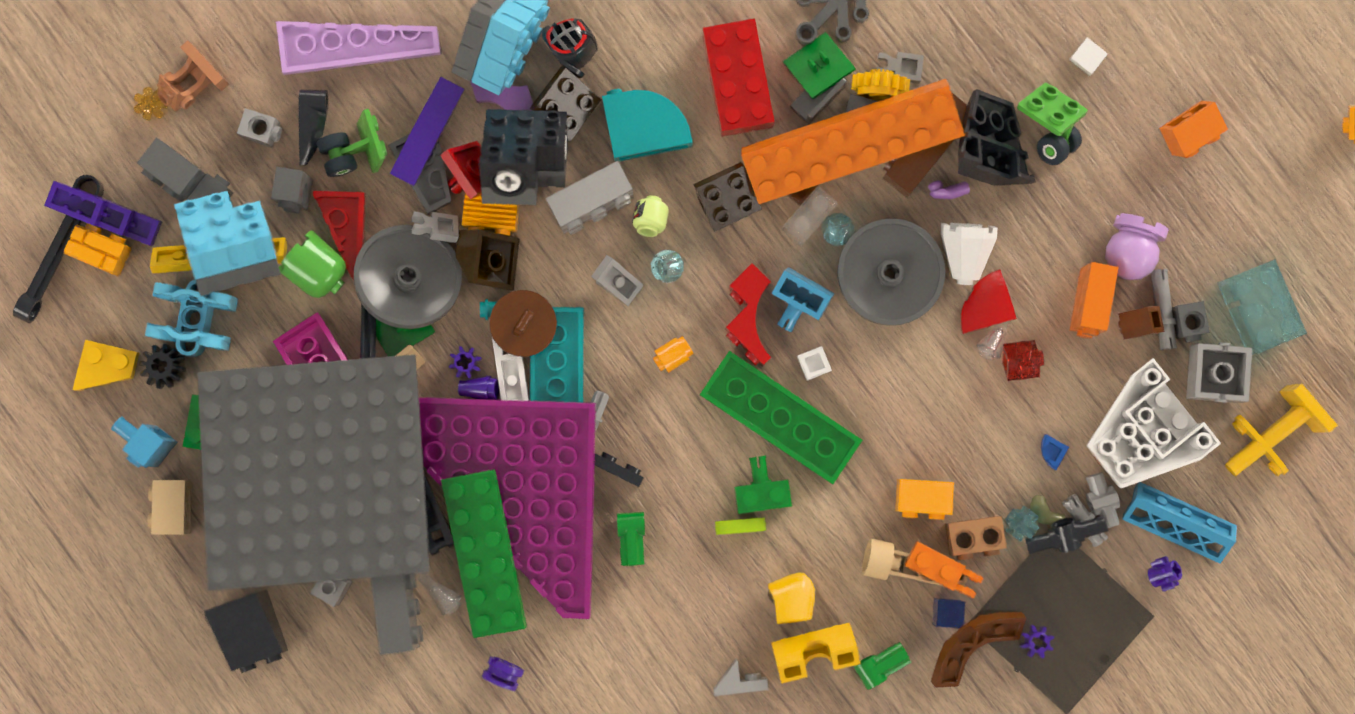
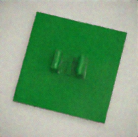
[783,32,856,99]
[376,319,436,357]

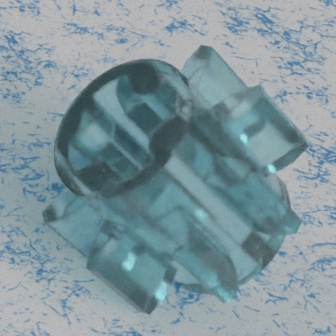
[1005,506,1039,541]

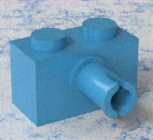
[772,267,835,332]
[111,417,177,468]

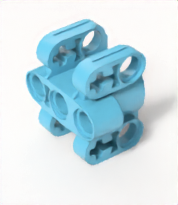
[145,280,238,357]

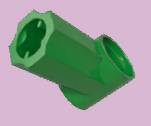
[617,512,645,566]
[853,642,912,690]

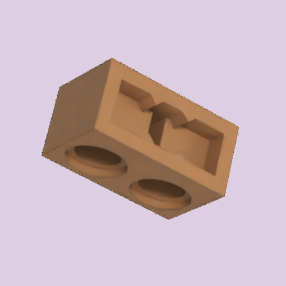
[945,516,1007,560]

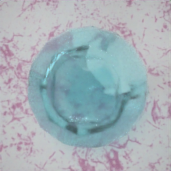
[821,213,855,246]
[651,250,684,283]

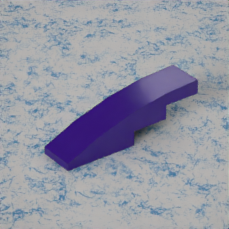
[390,77,465,186]
[44,181,163,246]

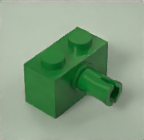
[734,456,792,514]

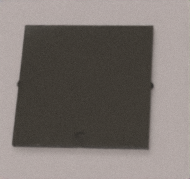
[969,548,1154,714]

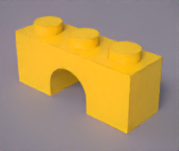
[771,622,860,684]

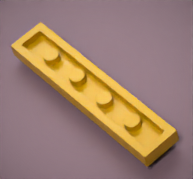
[150,237,287,274]

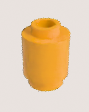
[652,336,694,373]

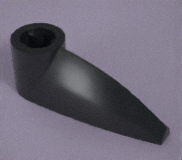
[299,90,328,166]

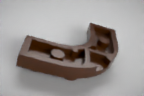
[931,612,1027,688]

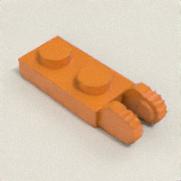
[904,541,984,599]

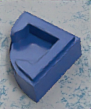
[1041,434,1069,470]

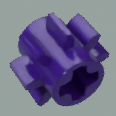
[449,346,482,379]
[1148,556,1182,592]
[1020,625,1054,659]

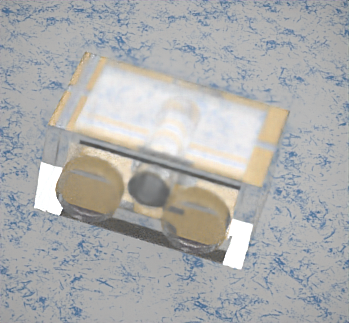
[782,186,838,248]

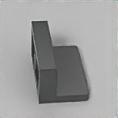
[790,78,847,125]

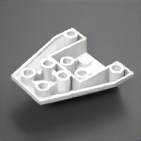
[1086,358,1221,488]

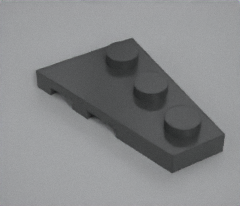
[388,134,451,215]

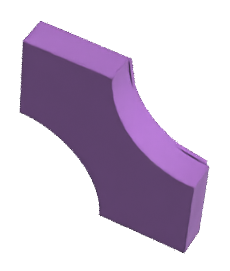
[470,80,533,111]

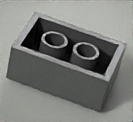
[371,574,423,655]

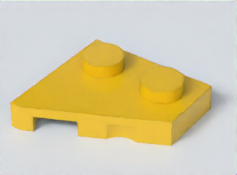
[72,340,140,391]

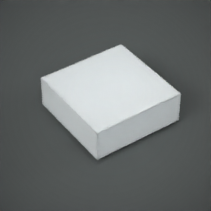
[1069,38,1108,76]
[797,346,832,381]

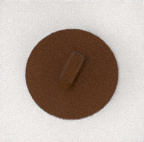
[489,290,557,357]

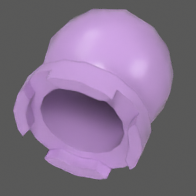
[1105,213,1169,280]

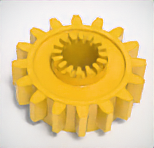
[851,69,910,101]

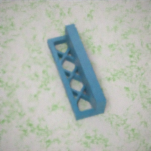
[1122,482,1237,563]

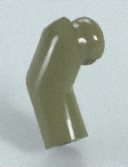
[1030,495,1065,525]

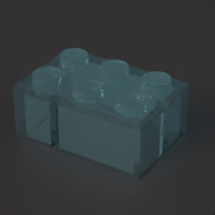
[1217,259,1307,355]

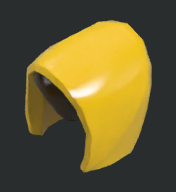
[767,572,815,624]

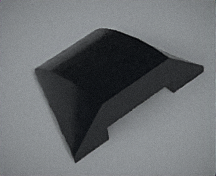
[958,89,1036,186]

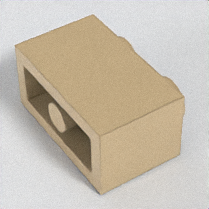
[148,480,192,535]

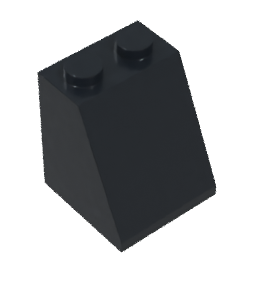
[204,590,288,673]

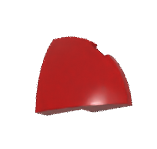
[961,270,1017,334]

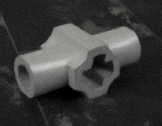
[1086,472,1120,528]

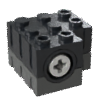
[479,109,568,205]

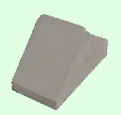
[591,255,643,306]
[713,658,768,696]

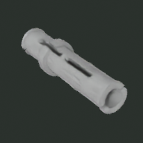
[1150,269,1177,350]

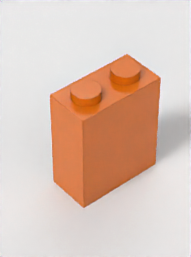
[1070,262,1119,339]

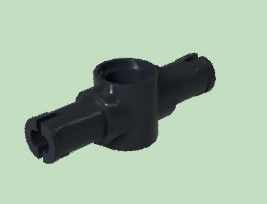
[1025,516,1108,554]

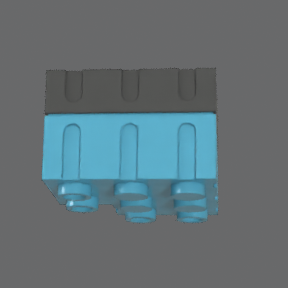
[451,0,550,95]
[174,191,281,296]

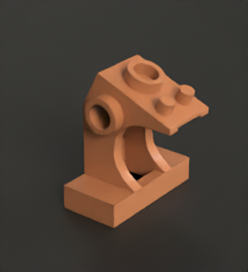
[157,40,229,112]

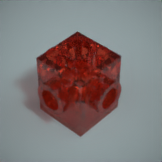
[1002,340,1044,381]

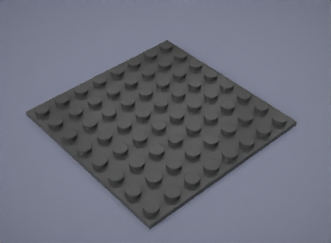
[198,355,430,591]

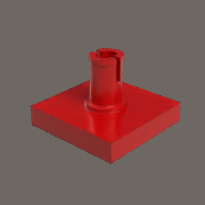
[440,141,482,200]

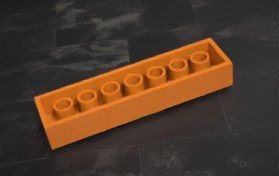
[741,79,965,204]

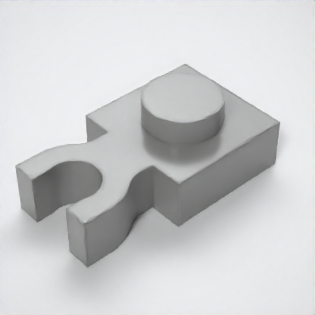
[876,52,924,83]
[411,212,459,243]

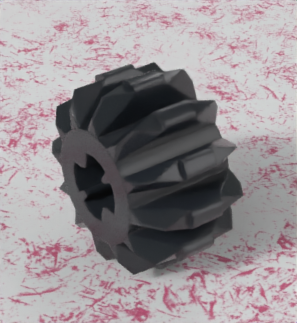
[139,344,186,389]

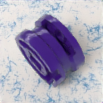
[481,656,525,691]

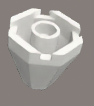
[940,223,998,285]

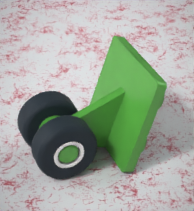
[1017,83,1088,165]
[317,108,387,177]

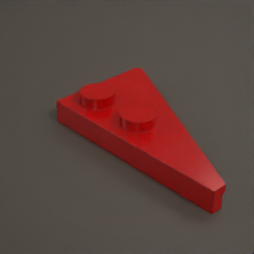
[313,191,366,282]

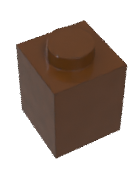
[1118,306,1165,340]

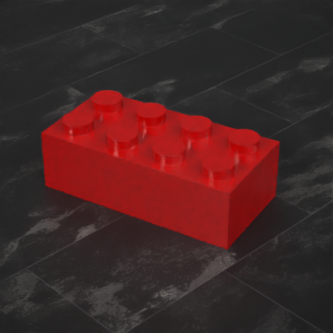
[702,18,775,137]

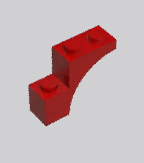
[725,263,771,367]

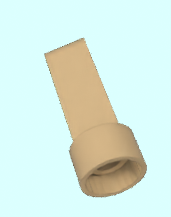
[862,538,968,587]

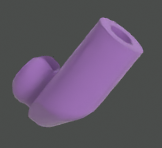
[928,180,970,199]

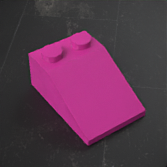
[273,312,349,365]

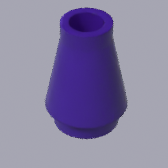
[458,376,499,400]

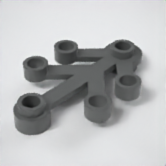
[796,0,869,45]

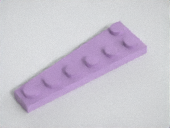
[276,21,441,75]

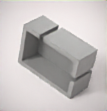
[546,161,634,235]

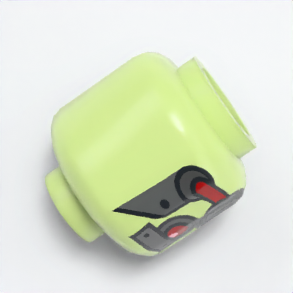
[632,195,669,237]

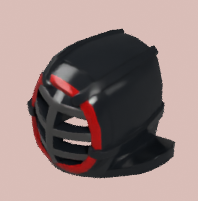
[542,18,598,78]

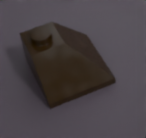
[456,230,520,291]

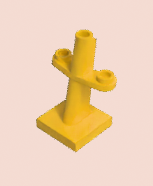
[1225,384,1338,477]

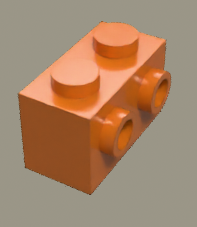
[1159,101,1228,158]

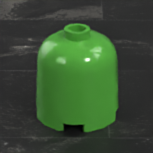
[279,230,346,298]

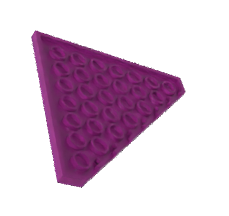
[419,397,596,619]

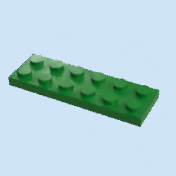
[700,351,863,485]
[441,469,527,638]

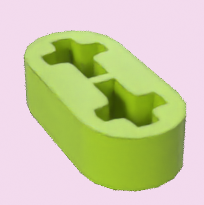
[715,517,767,535]

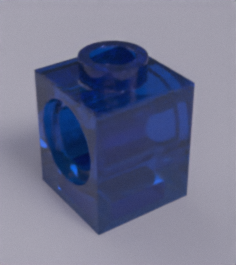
[932,598,965,628]

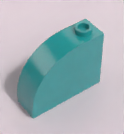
[602,89,693,162]

